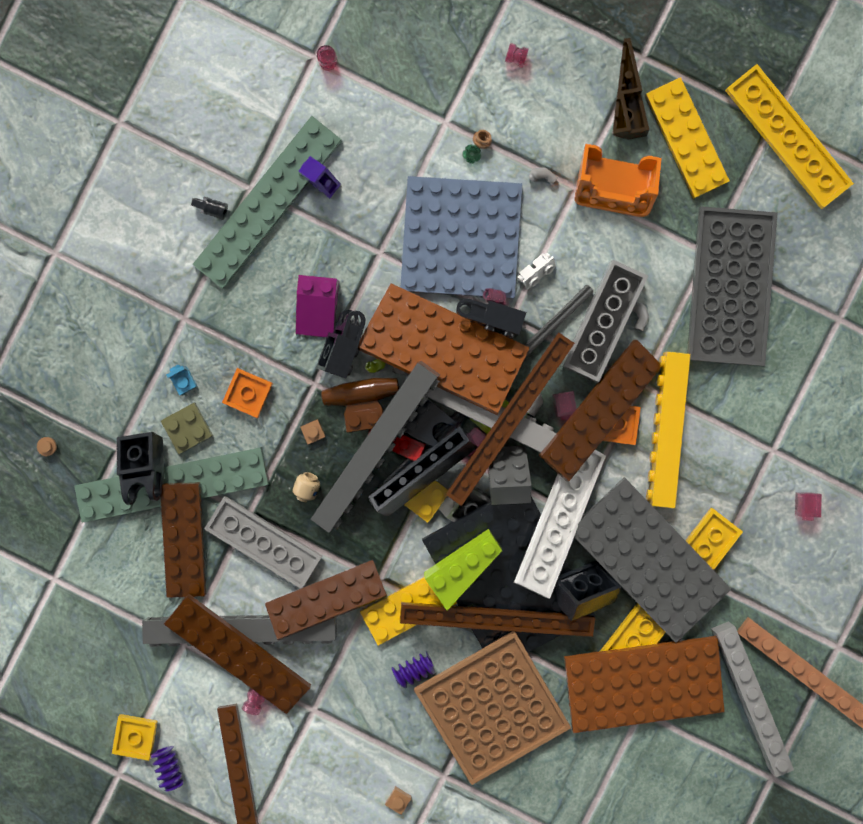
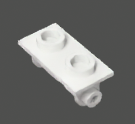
[517,253,556,290]

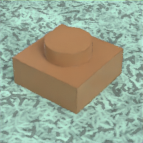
[300,419,326,444]
[385,786,411,815]

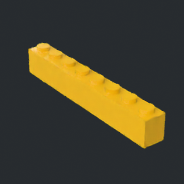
[646,352,690,508]

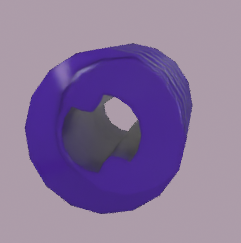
[391,651,435,688]
[151,746,184,791]

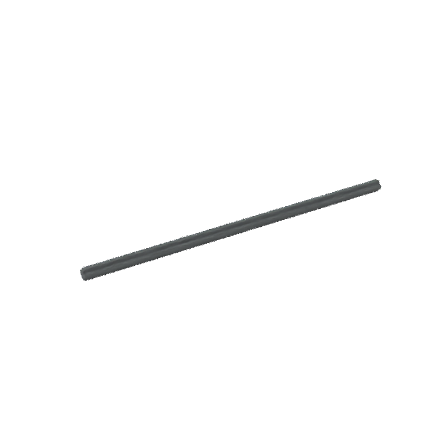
[370,285,593,495]

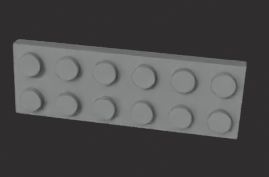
[204,496,322,589]

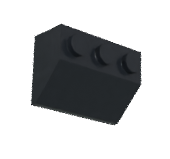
[554,561,621,621]

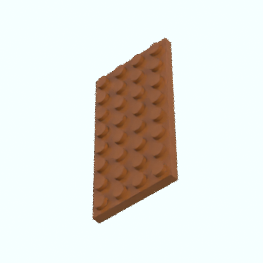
[358,283,530,415]
[564,636,724,733]

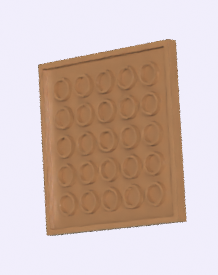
[414,631,571,785]

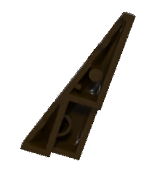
[612,38,649,140]

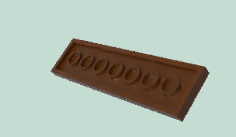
[539,340,661,482]
[164,594,311,714]

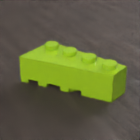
[424,529,502,610]

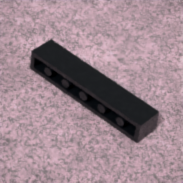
[369,426,478,517]

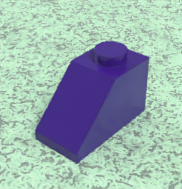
[298,156,341,199]

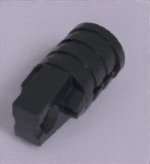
[191,196,228,220]

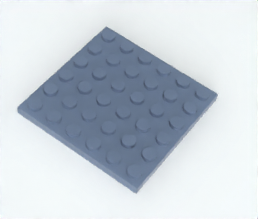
[400,176,522,299]

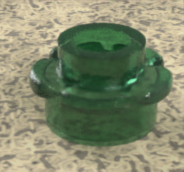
[462,144,481,164]

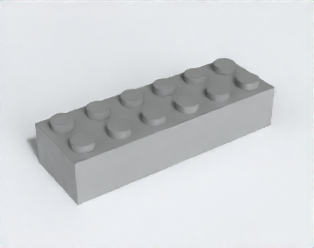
[561,260,648,383]

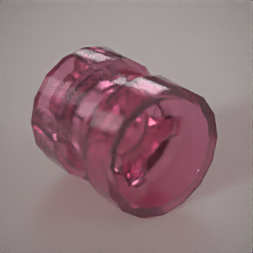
[505,43,529,68]
[317,45,337,71]
[242,689,265,715]

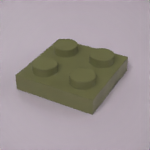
[161,403,213,454]

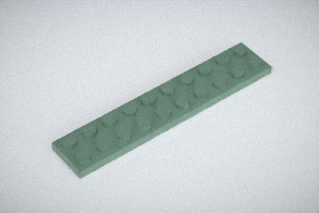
[192,116,342,289]
[74,447,269,523]

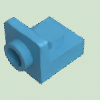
[166,365,198,395]

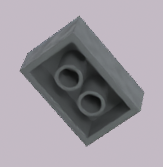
[488,446,531,505]

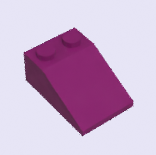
[295,275,339,337]

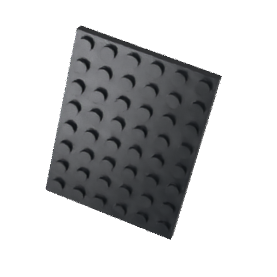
[422,496,595,653]

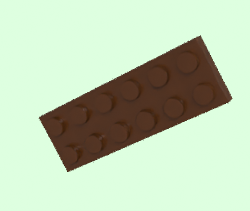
[161,482,206,598]
[265,560,387,641]

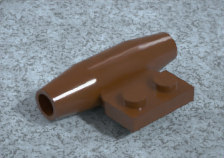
[321,378,399,433]

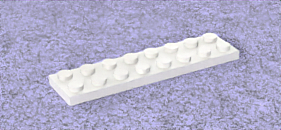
[514,450,606,599]

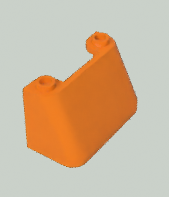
[574,144,662,217]

